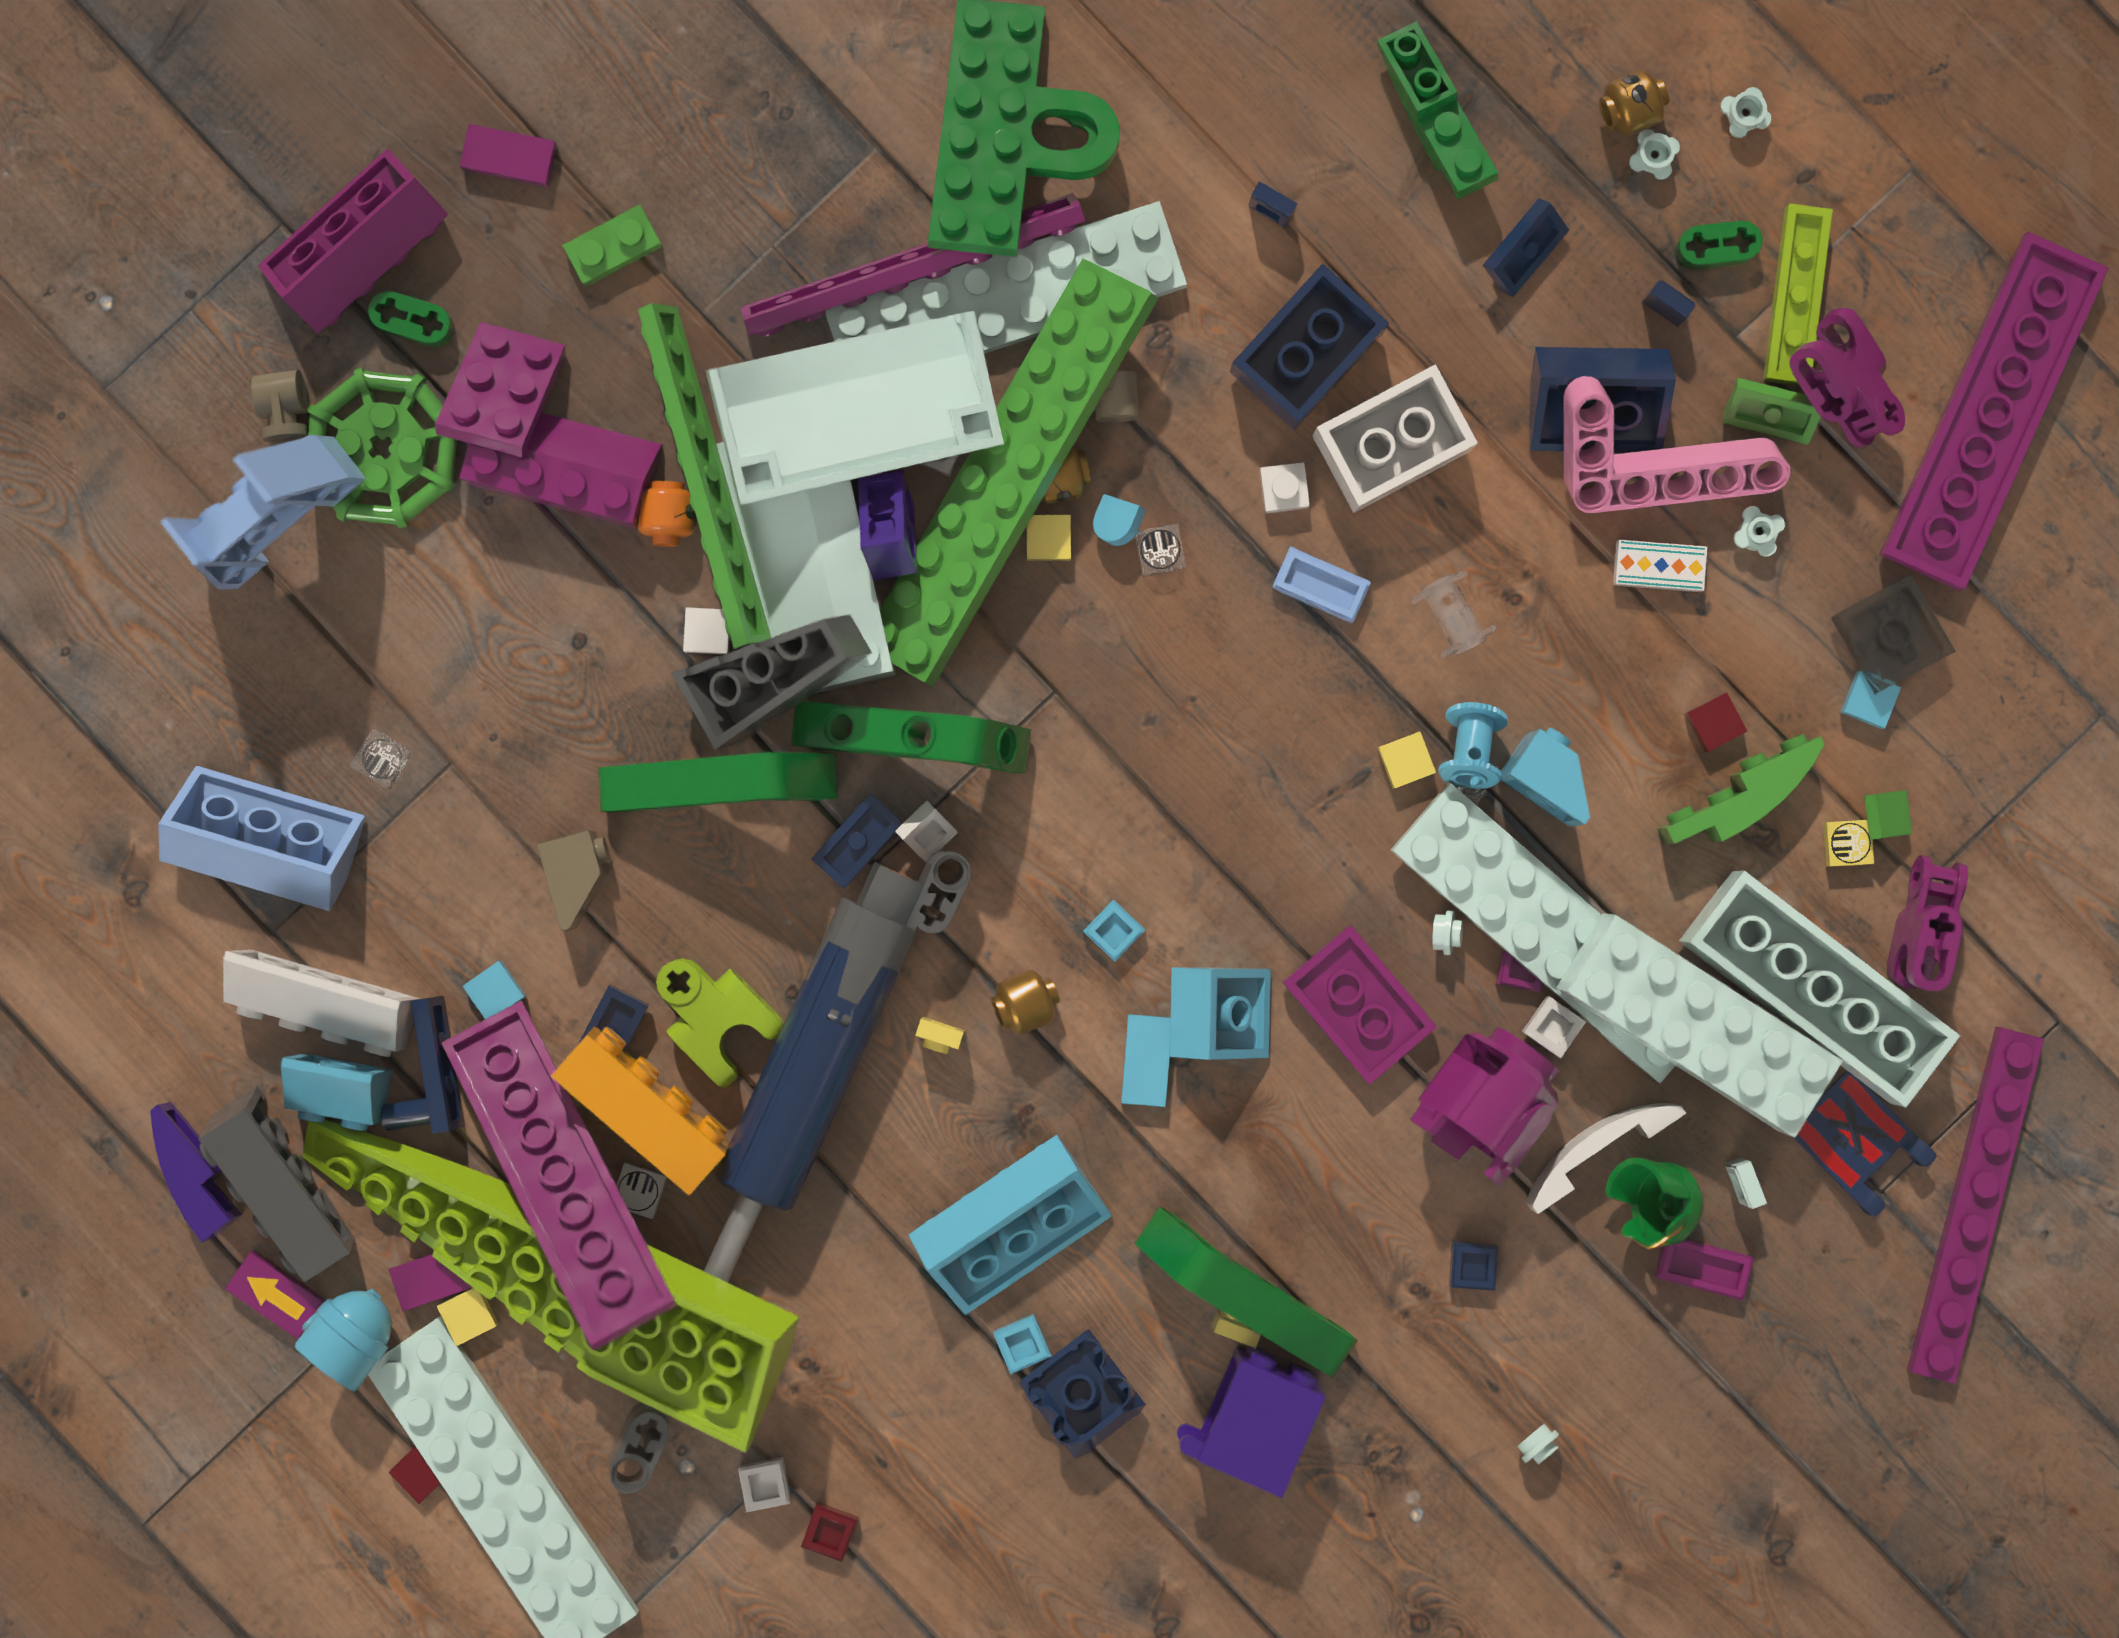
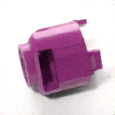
[1410,1027,1560,1187]

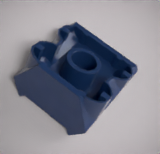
[1019,1329,1146,1459]

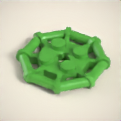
[307,367,458,529]

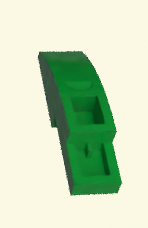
[1377,21,1498,199]

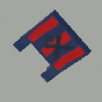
[1791,1071,1937,1216]

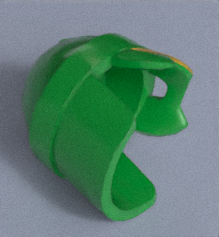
[1605,1158,1704,1249]

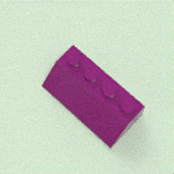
[258,148,449,334]
[459,413,663,529]

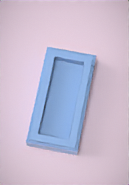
[1272,546,1371,624]

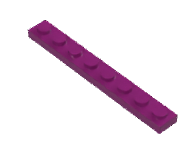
[741,193,1085,337]
[1907,1027,2044,1384]

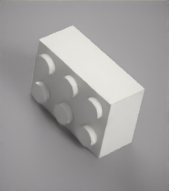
[1312,364,1478,513]

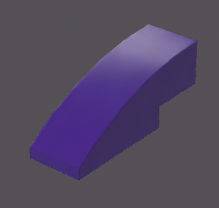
[150,1102,242,1243]

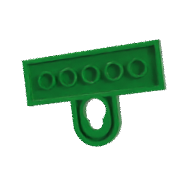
[928,0,1120,257]

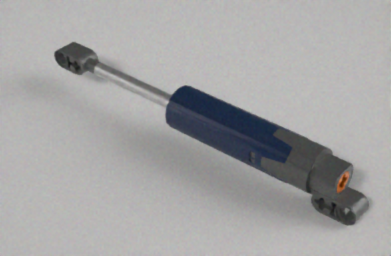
[608,850,971,1494]

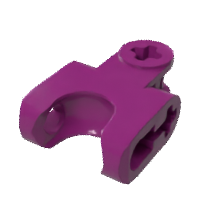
[1789,308,1905,448]
[1887,855,1968,991]

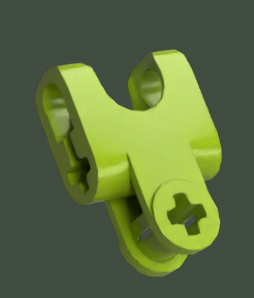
[656,958,785,1089]

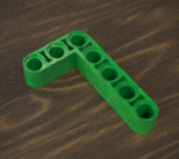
[598,752,838,813]
[1134,1206,1358,1378]

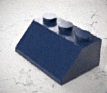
[1529,347,1676,452]

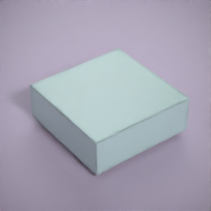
[1725,1157,1767,1209]

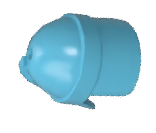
[295,1288,392,1392]

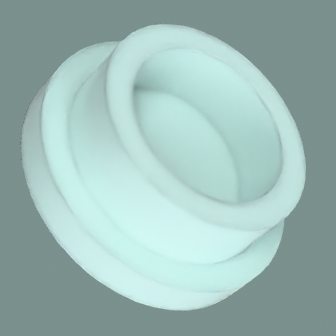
[1432,911,1463,955]
[1517,1423,1560,1465]

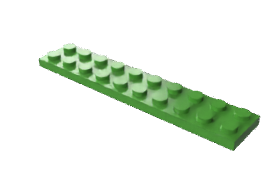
[880,258,1158,687]

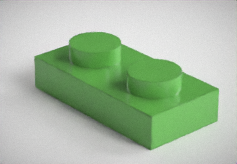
[562,204,663,287]
[1723,378,1821,445]

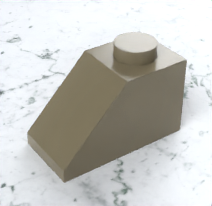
[537,830,611,931]

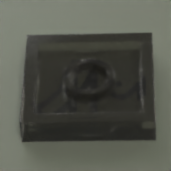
[1831,575,1956,695]

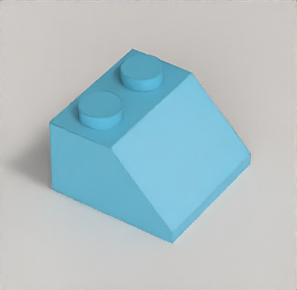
[1500,728,1590,827]
[1170,967,1271,1060]
[281,1053,393,1131]

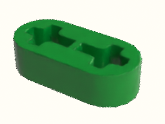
[1675,221,1763,270]
[368,291,454,347]

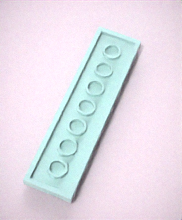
[825,201,1187,354]
[1390,783,1676,1084]
[368,1316,639,1638]

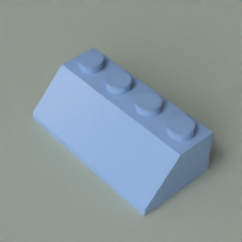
[158,766,365,911]

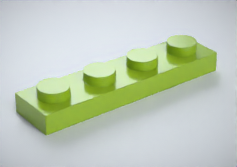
[1763,203,1833,386]

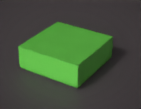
[1864,790,1912,840]

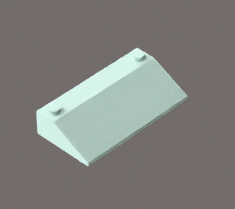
[706,311,1004,505]
[717,442,896,693]

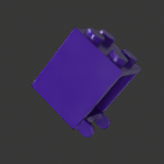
[1177,1346,1326,1498]

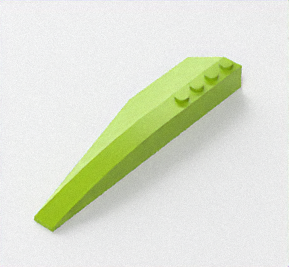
[302,1120,799,1452]

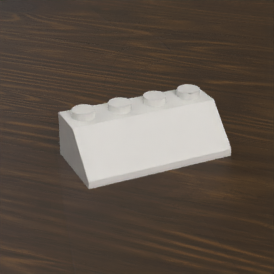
[223,949,421,1057]

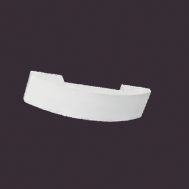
[1526,1103,1686,1214]

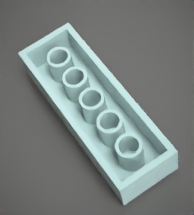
[1678,871,1960,1107]
[1555,913,1843,1137]

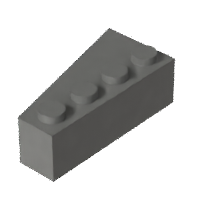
[671,615,872,750]
[199,1085,355,1282]

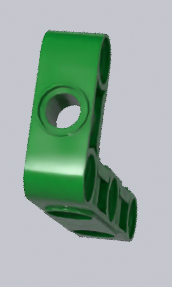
[790,701,1032,774]

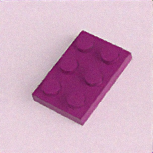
[435,322,566,458]
[1282,925,1437,1085]

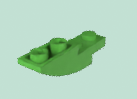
[1658,733,1825,845]

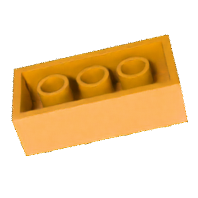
[551,1026,729,1195]

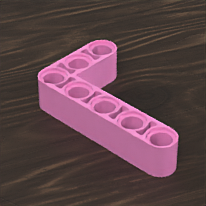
[1564,376,1791,513]

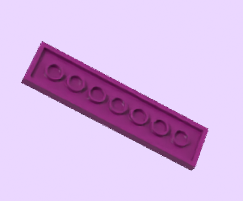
[1879,232,2109,591]
[441,1001,677,1351]

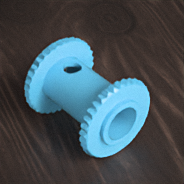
[1438,702,1508,789]

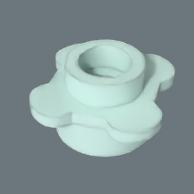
[1720,87,1771,138]
[1629,129,1680,180]
[1734,506,1785,557]

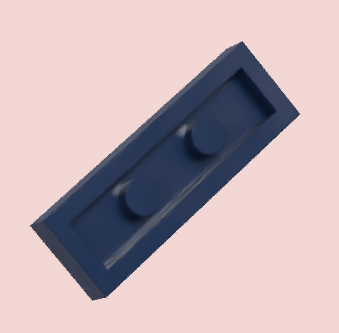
[381,995,465,1134]

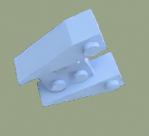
[161,434,366,589]

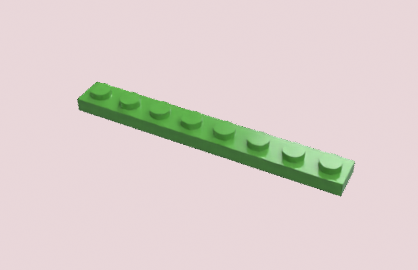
[638,303,771,649]

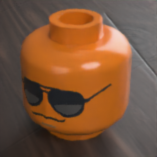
[638,481,695,547]

